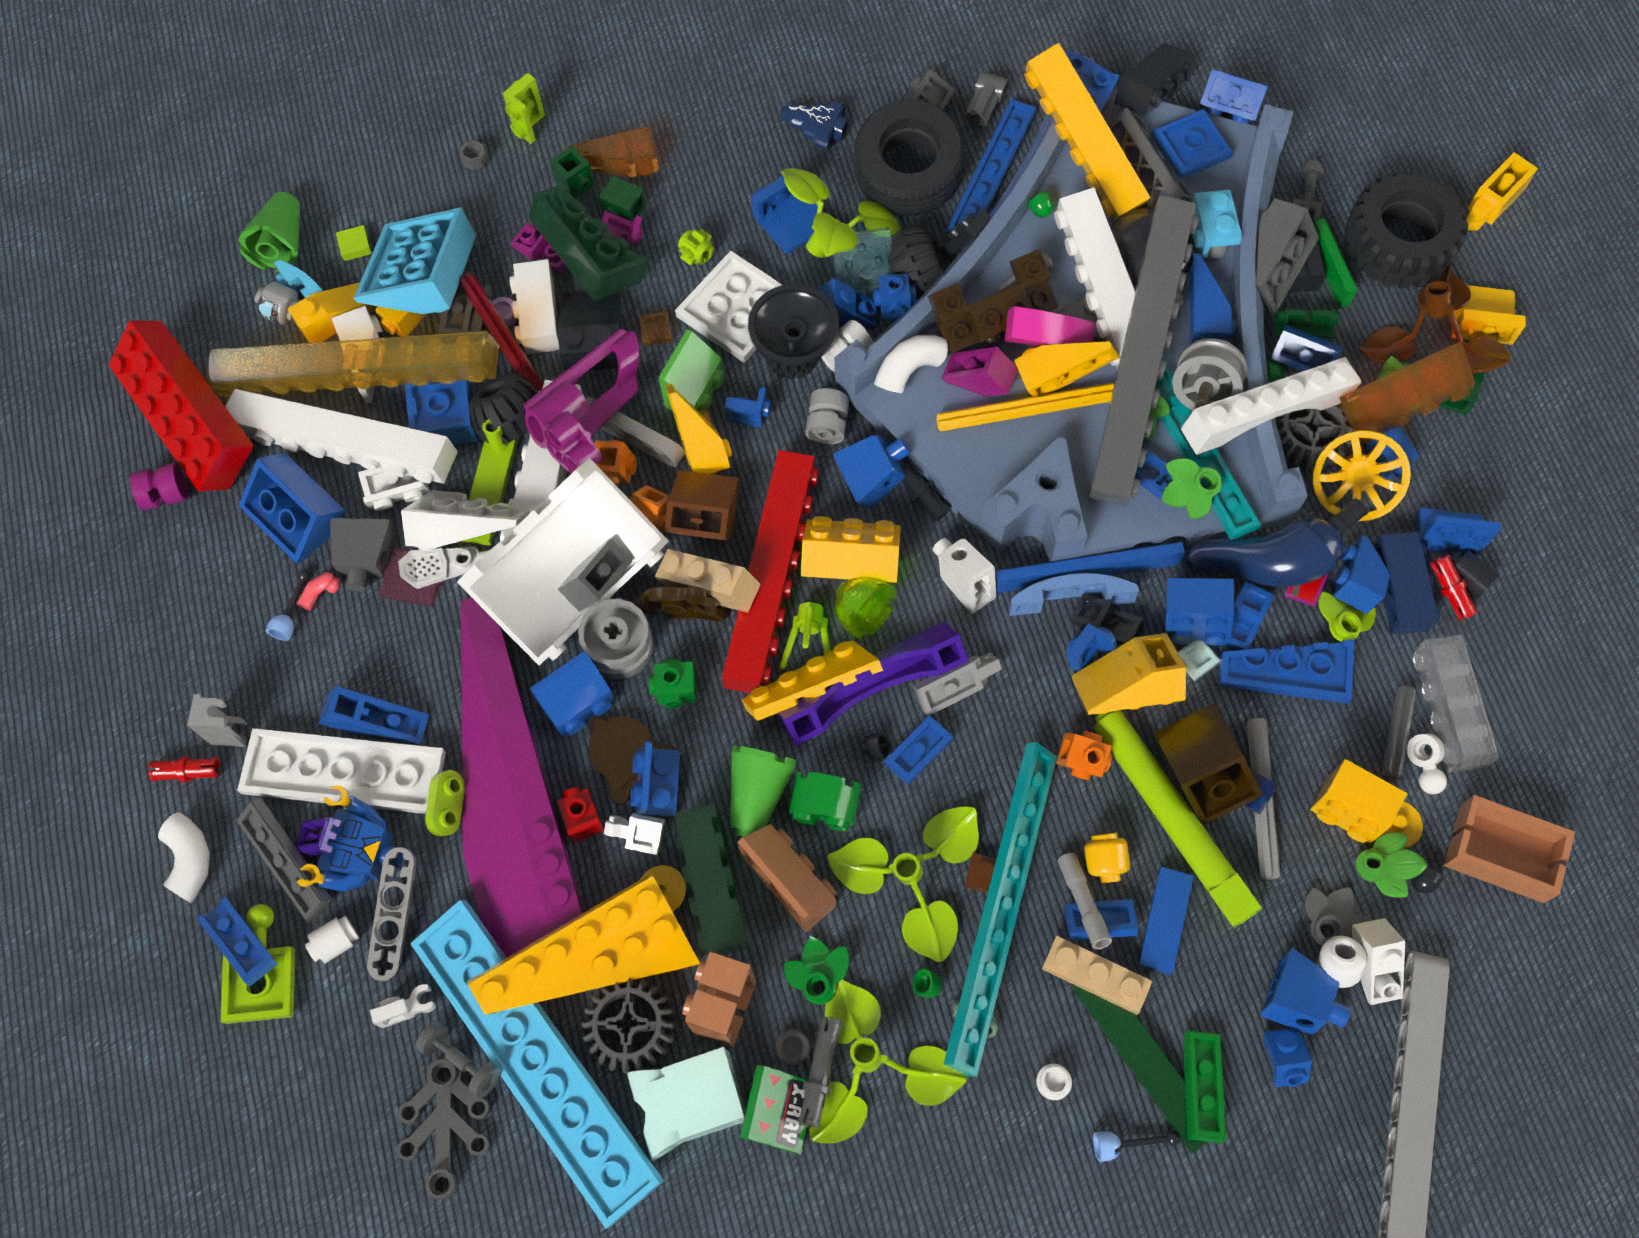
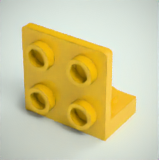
[1452,285,1526,345]

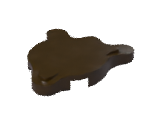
[633,587,727,622]
[589,715,677,805]

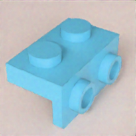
[1192,190,1242,258]

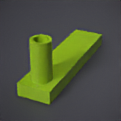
[461,419,519,546]

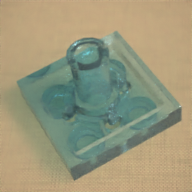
[833,227,892,293]

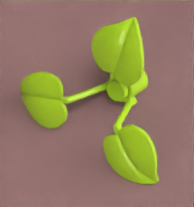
[781,168,902,258]
[828,807,979,963]
[810,979,967,1143]

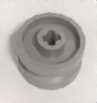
[578,599,654,680]

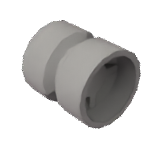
[805,388,849,445]

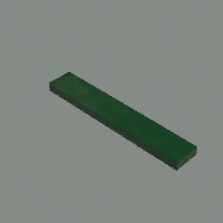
[1066,981,1207,1153]

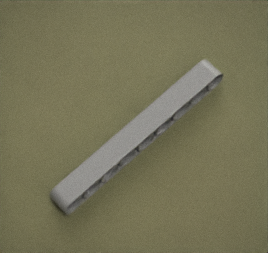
[1378,951,1450,1238]

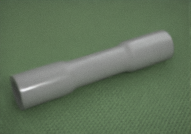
[1058,853,1112,949]

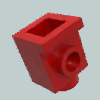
[557,787,604,843]

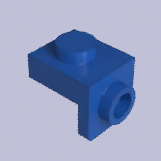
[1066,623,1117,672]
[1263,1028,1312,1087]

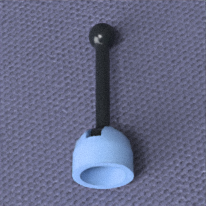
[265,569,311,641]
[1093,1131,1180,1162]

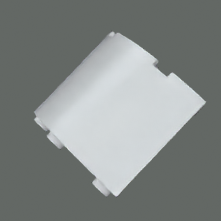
[457,458,669,665]

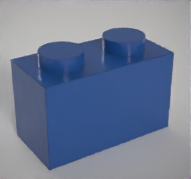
[1271,325,1343,371]

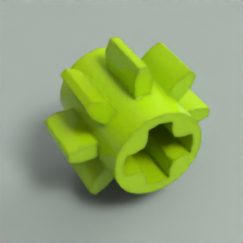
[678,228,714,266]

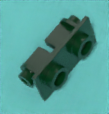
[1274,307,1339,339]

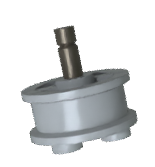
[1172,339,1248,411]

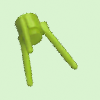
[779,602,831,670]

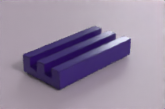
[295,817,341,856]

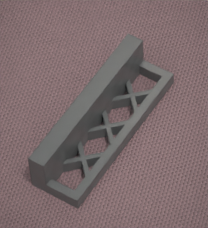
[1108,108,1193,209]

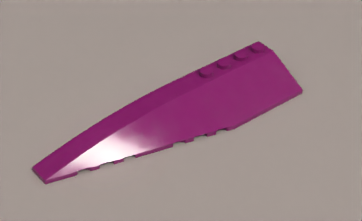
[461,597,585,958]

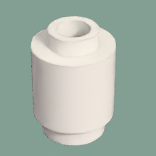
[305,915,360,964]

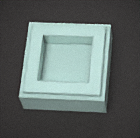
[1178,641,1220,681]

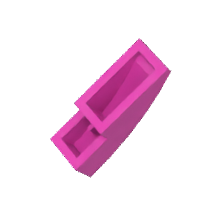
[1005,306,1095,347]

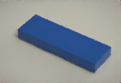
[1138,867,1194,975]

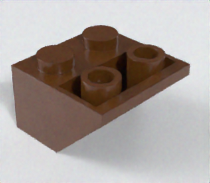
[664,470,740,540]

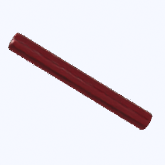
[459,273,544,391]

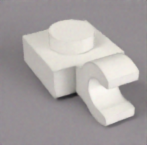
[604,813,665,855]
[370,984,436,1028]

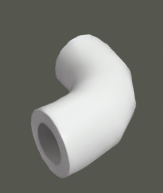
[874,335,948,393]
[158,812,210,903]

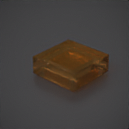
[638,311,673,346]

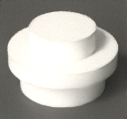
[1036,1064,1072,1100]

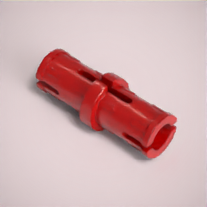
[1429,554,1478,620]
[148,756,221,782]

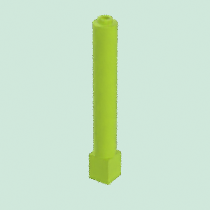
[1093,710,1262,929]

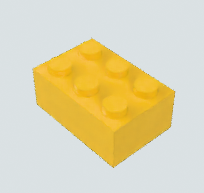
[801,516,901,583]

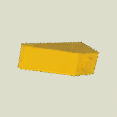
[287,282,378,348]
[1014,341,1120,396]
[665,383,732,474]

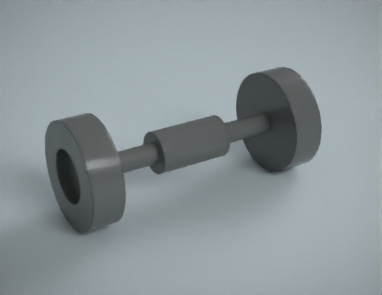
[416,1021,501,1098]

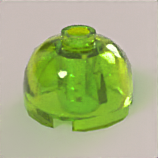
[834,575,896,639]

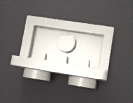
[358,468,430,511]

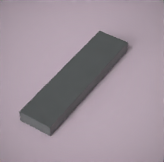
[237,798,332,922]

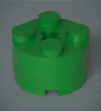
[789,772,862,832]

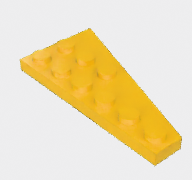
[467,874,700,1015]

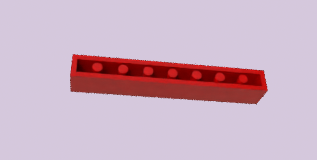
[722,450,819,693]

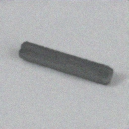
[1382,685,1416,779]

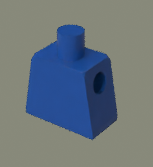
[833,435,912,509]
[1259,948,1351,1034]

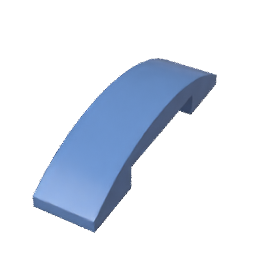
[1009,573,1139,616]

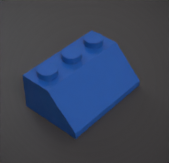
[238,453,345,563]

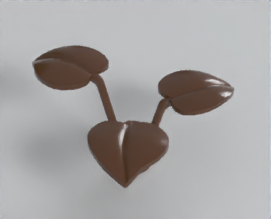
[1358,268,1511,373]

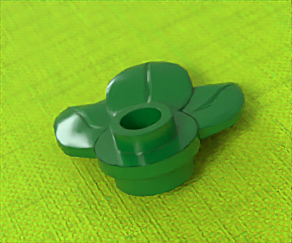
[784,937,850,1005]

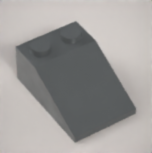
[1256,198,1319,314]

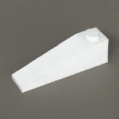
[401,490,530,551]

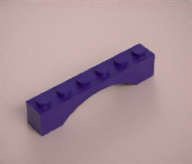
[777,621,968,746]

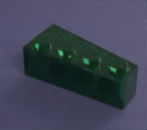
[529,185,649,301]
[674,804,749,955]

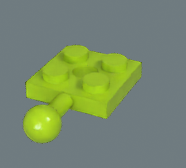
[220,904,295,1024]

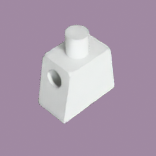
[933,538,996,615]

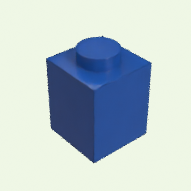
[1364,426,1419,480]

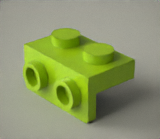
[503,73,545,144]

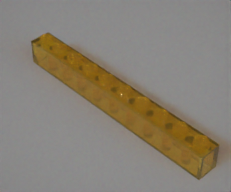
[205,331,499,397]

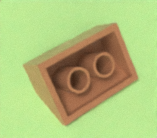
[737,824,837,932]

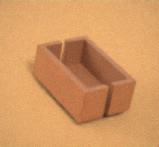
[1444,795,1575,903]
[682,952,756,1049]

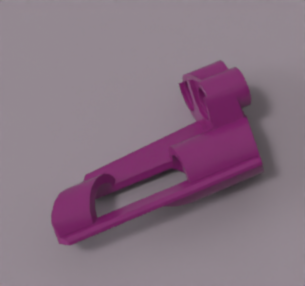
[523,329,639,474]

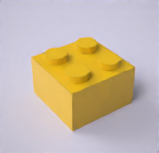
[1310,759,1408,844]

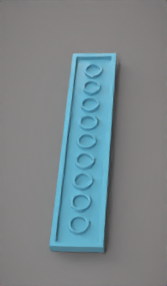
[410,900,664,1229]

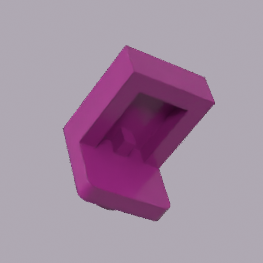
[595,211,644,253]

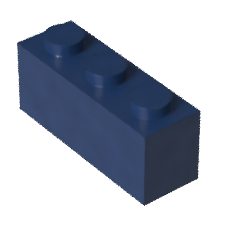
[1373,532,1440,634]

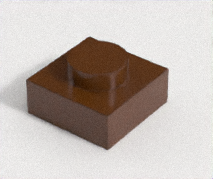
[964,853,996,893]

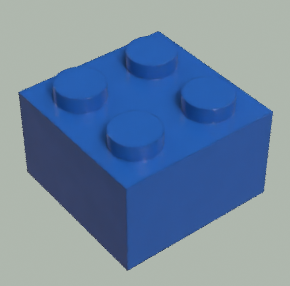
[1165,578,1234,645]

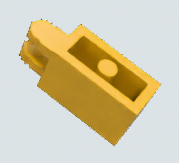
[1466,152,1538,231]

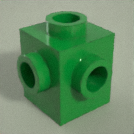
[649,659,697,708]

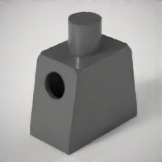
[330,518,397,592]

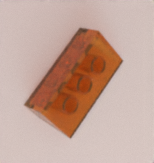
[1339,341,1475,442]

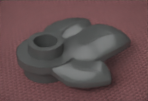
[1304,887,1373,947]

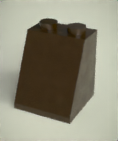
[1154,703,1263,825]

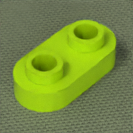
[425,770,465,837]

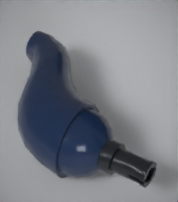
[1182,498,1368,588]

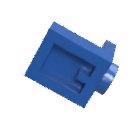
[724,387,772,428]

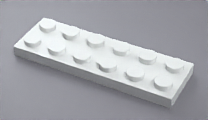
[237,728,446,814]

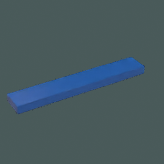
[946,98,1037,242]
[995,542,1185,593]

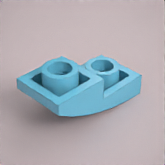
[274,260,322,298]

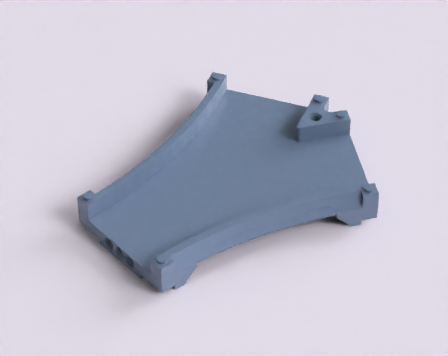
[834,56,1308,562]

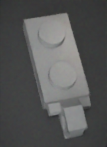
[913,652,1002,716]

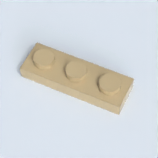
[1042,936,1153,1015]

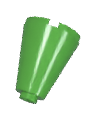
[238,192,300,272]
[730,745,797,837]

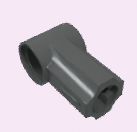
[965,71,1010,128]

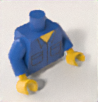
[297,785,404,892]

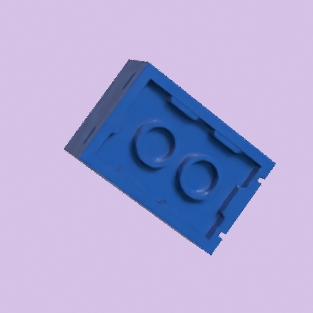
[403,345,478,445]

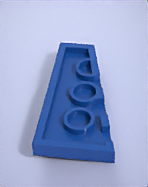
[1218,639,1354,704]

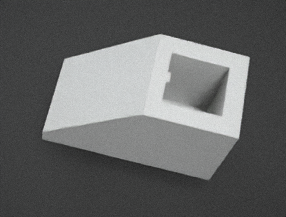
[1352,918,1405,1005]

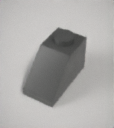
[558,538,632,612]

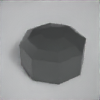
[459,140,488,170]

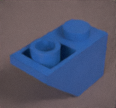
[816,278,877,329]
[1333,535,1390,614]

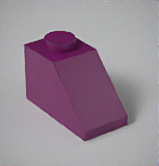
[941,347,1018,397]

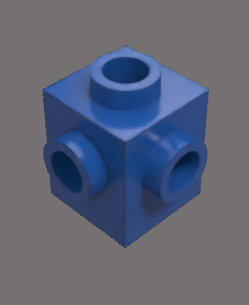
[873,273,916,321]

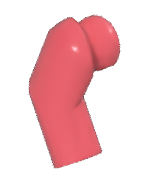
[297,572,341,611]

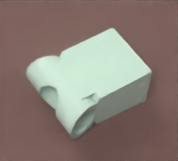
[627,1047,746,1161]

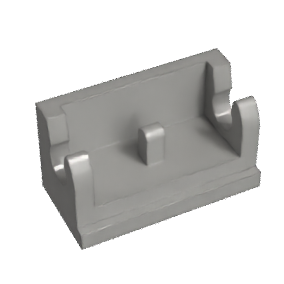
[187,694,247,747]

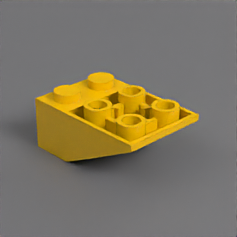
[1072,633,1186,715]

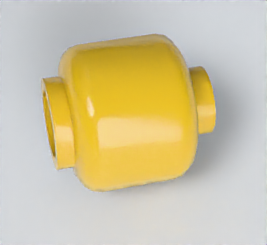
[1084,833,1131,883]

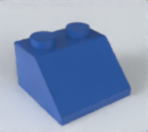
[530,650,615,738]

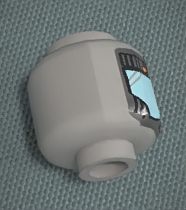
[255,282,301,325]

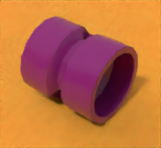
[130,463,188,511]

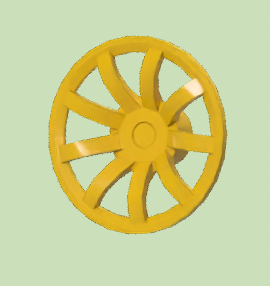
[1313,430,1411,521]

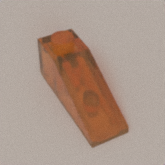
[566,126,660,177]

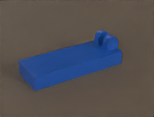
[196,897,278,987]

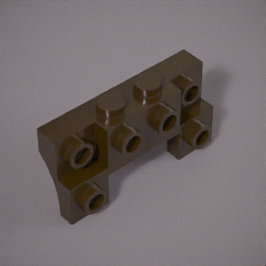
[928,249,1059,355]

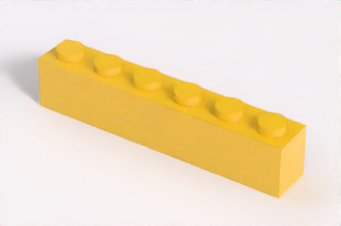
[1024,43,1151,221]

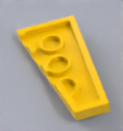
[741,640,883,721]

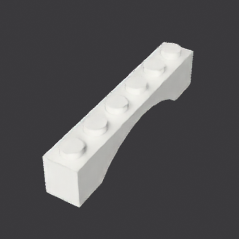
[1181,357,1362,455]

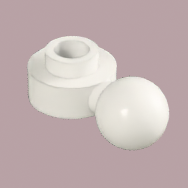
[1407,733,1447,794]

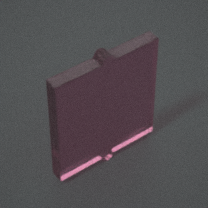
[379,549,443,607]

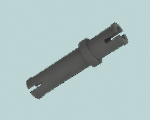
[798,1016,843,1128]

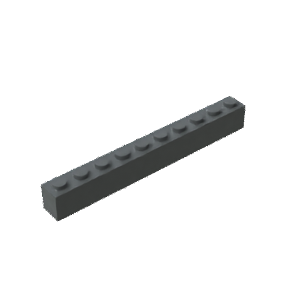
[1088,195,1199,506]

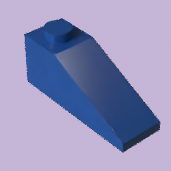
[1189,253,1237,345]
[318,686,429,746]

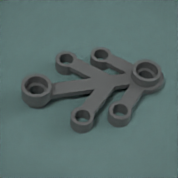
[397,1057,491,1200]

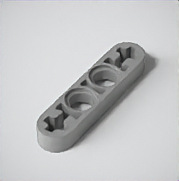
[586,397,685,467]
[367,847,416,981]

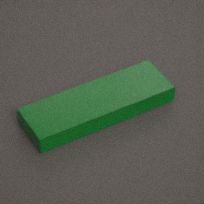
[1313,218,1358,309]
[1183,1030,1227,1143]

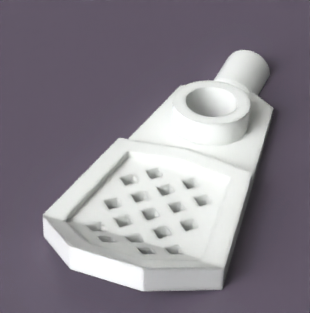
[398,547,490,589]

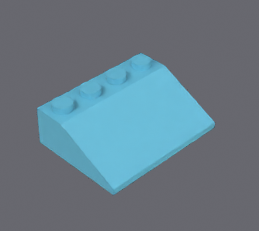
[354,207,476,314]

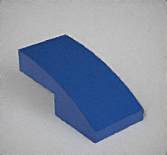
[1221,581,1274,651]

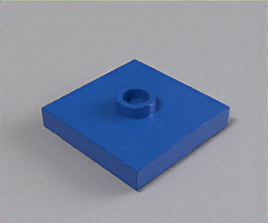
[1152,109,1233,179]

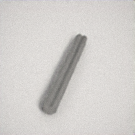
[1247,718,1280,880]

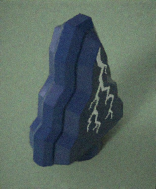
[780,101,849,151]

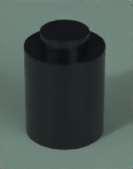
[1451,550,1500,599]

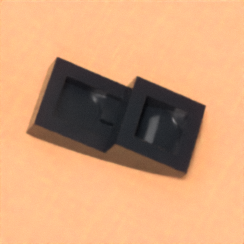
[1070,593,1145,646]

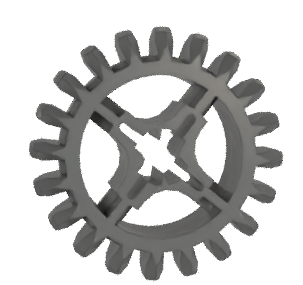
[1275,404,1354,471]
[581,978,676,1074]

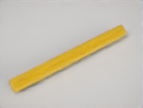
[936,383,1114,431]

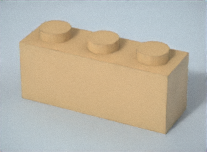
[655,549,761,613]

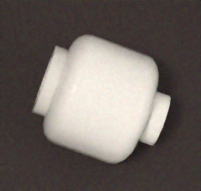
[1317,935,1367,988]

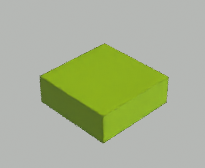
[336,225,372,261]

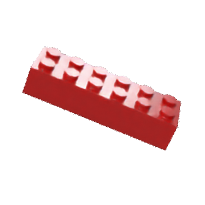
[108,320,254,492]

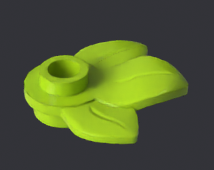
[1318,591,1376,642]

